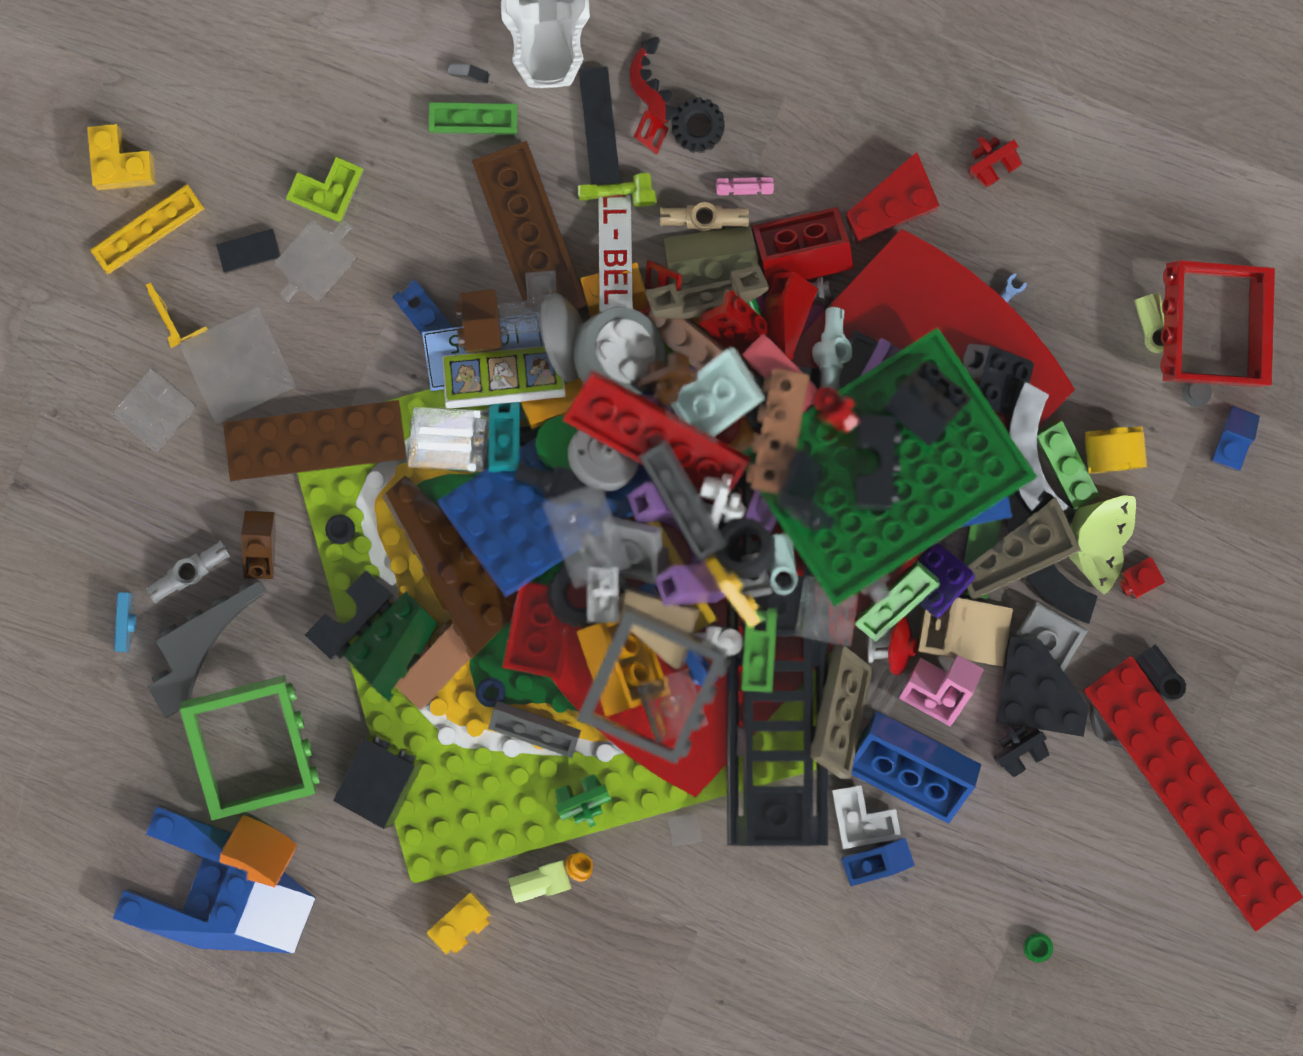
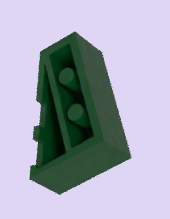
[342,592,438,702]

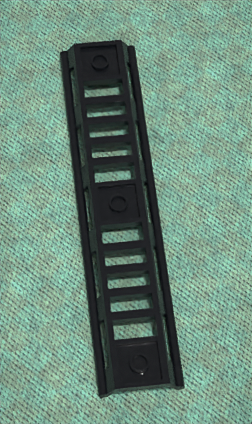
[727,367,828,846]

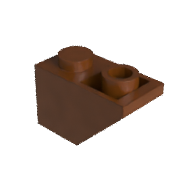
[241,511,276,579]

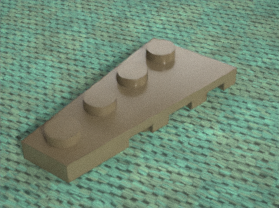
[967,497,1081,600]

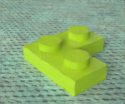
[286,157,364,224]

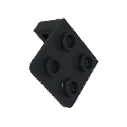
[963,344,1034,416]
[778,450,835,532]

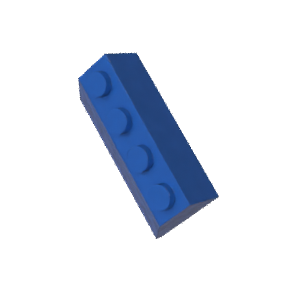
[851,711,981,824]

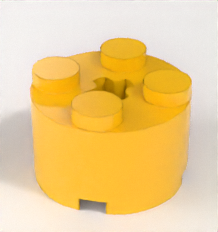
[1085,426,1147,474]

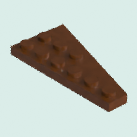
[383,475,518,660]

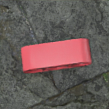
[741,334,818,413]

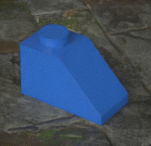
[841,838,915,886]

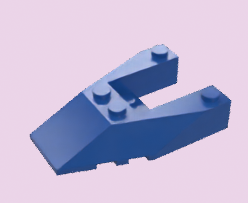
[113,806,316,953]

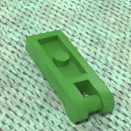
[741,608,777,692]

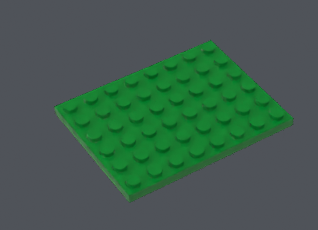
[741,327,1037,608]

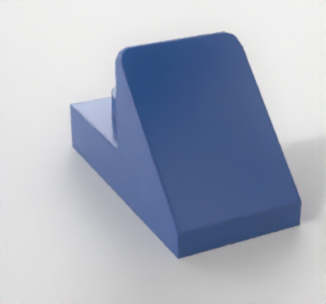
[1211,406,1260,471]

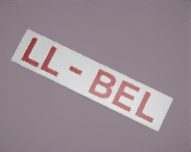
[599,194,632,312]

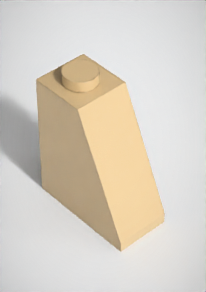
[618,588,700,669]

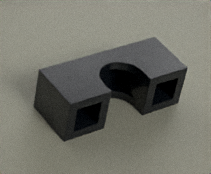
[855,415,901,511]
[305,570,394,660]

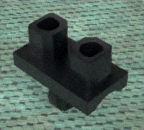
[992,724,1050,777]

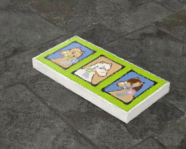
[442,346,565,409]

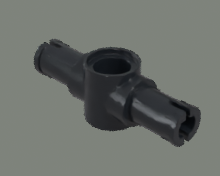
[515,463,606,509]

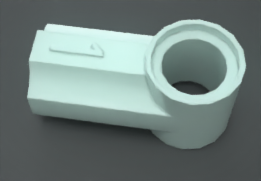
[769,534,797,595]

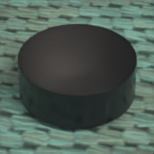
[325,515,356,545]

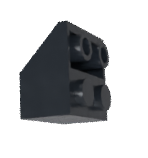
[884,360,972,447]

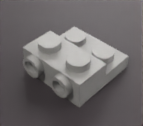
[602,516,669,585]

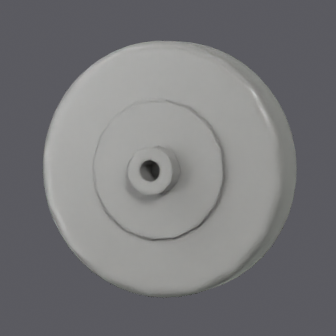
[568,430,639,491]

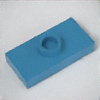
[114,592,136,652]

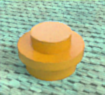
[564,852,593,882]

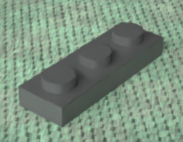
[488,701,581,758]

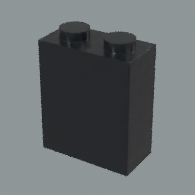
[333,734,423,829]

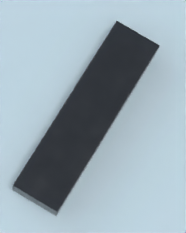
[579,67,621,185]

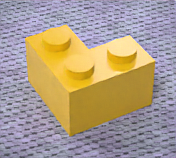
[87,124,156,190]

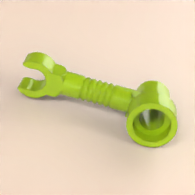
[577,173,657,207]

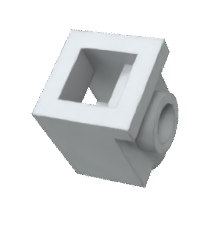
[738,553,772,598]

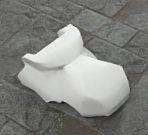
[501,0,590,88]

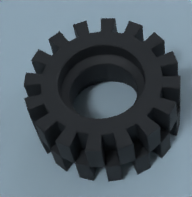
[672,97,725,153]

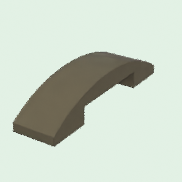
[645,265,768,319]

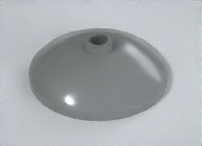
[541,293,584,382]

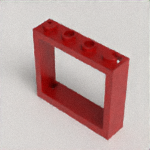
[1160,260,1275,388]

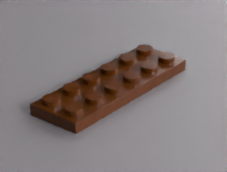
[472,141,587,323]
[223,400,407,482]

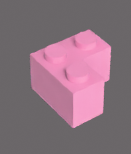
[899,655,984,727]

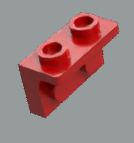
[699,290,768,356]

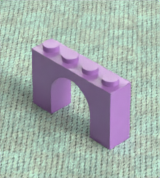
[628,482,729,606]

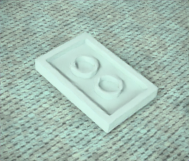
[671,348,765,437]

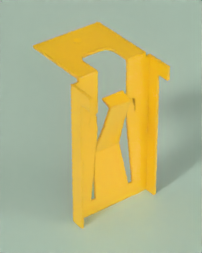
[146,282,207,348]

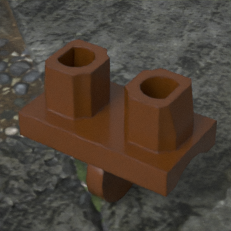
[638,352,698,405]

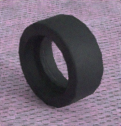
[716,518,776,579]

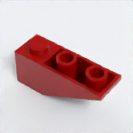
[765,271,818,361]

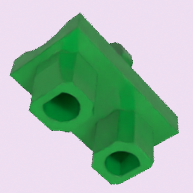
[555,774,612,828]

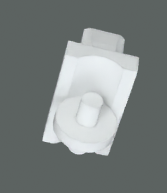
[700,474,745,526]
[587,568,618,623]
[692,627,744,658]

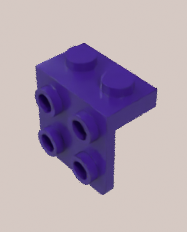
[915,542,975,618]

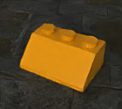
[577,617,670,716]

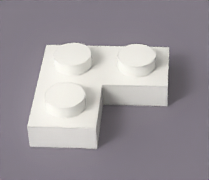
[832,785,901,849]

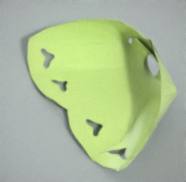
[1069,495,1136,595]

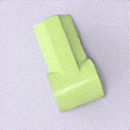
[1134,293,1164,353]
[509,860,572,903]

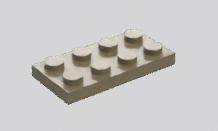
[811,645,873,779]

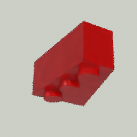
[845,152,940,244]

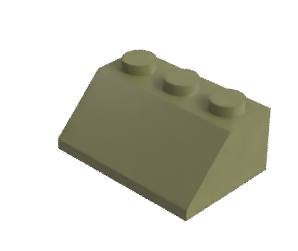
[663,225,758,290]

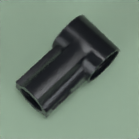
[1135,644,1186,702]

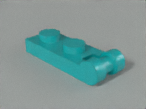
[488,401,521,472]

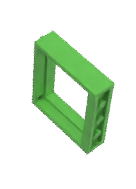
[180,675,320,820]

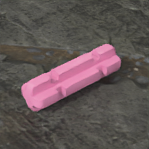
[716,177,774,196]

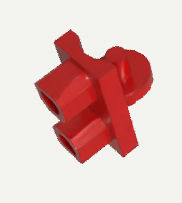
[967,136,1022,189]
[813,386,860,433]

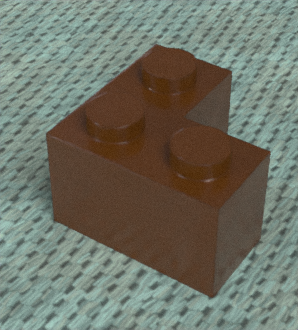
[455,289,503,353]

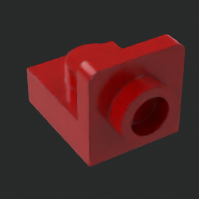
[1118,556,1165,599]

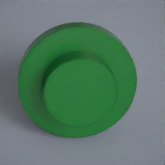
[1023,933,1053,963]

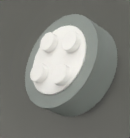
[573,307,665,394]

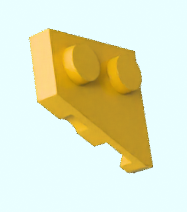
[704,553,760,627]

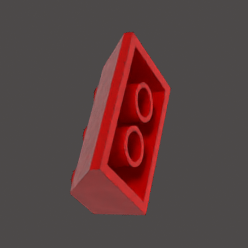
[752,207,853,288]

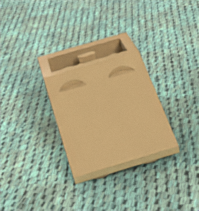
[917,598,1013,667]

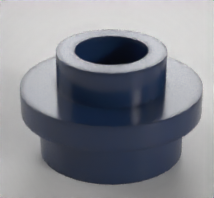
[476,678,506,707]

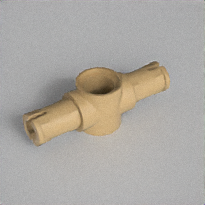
[660,202,749,232]

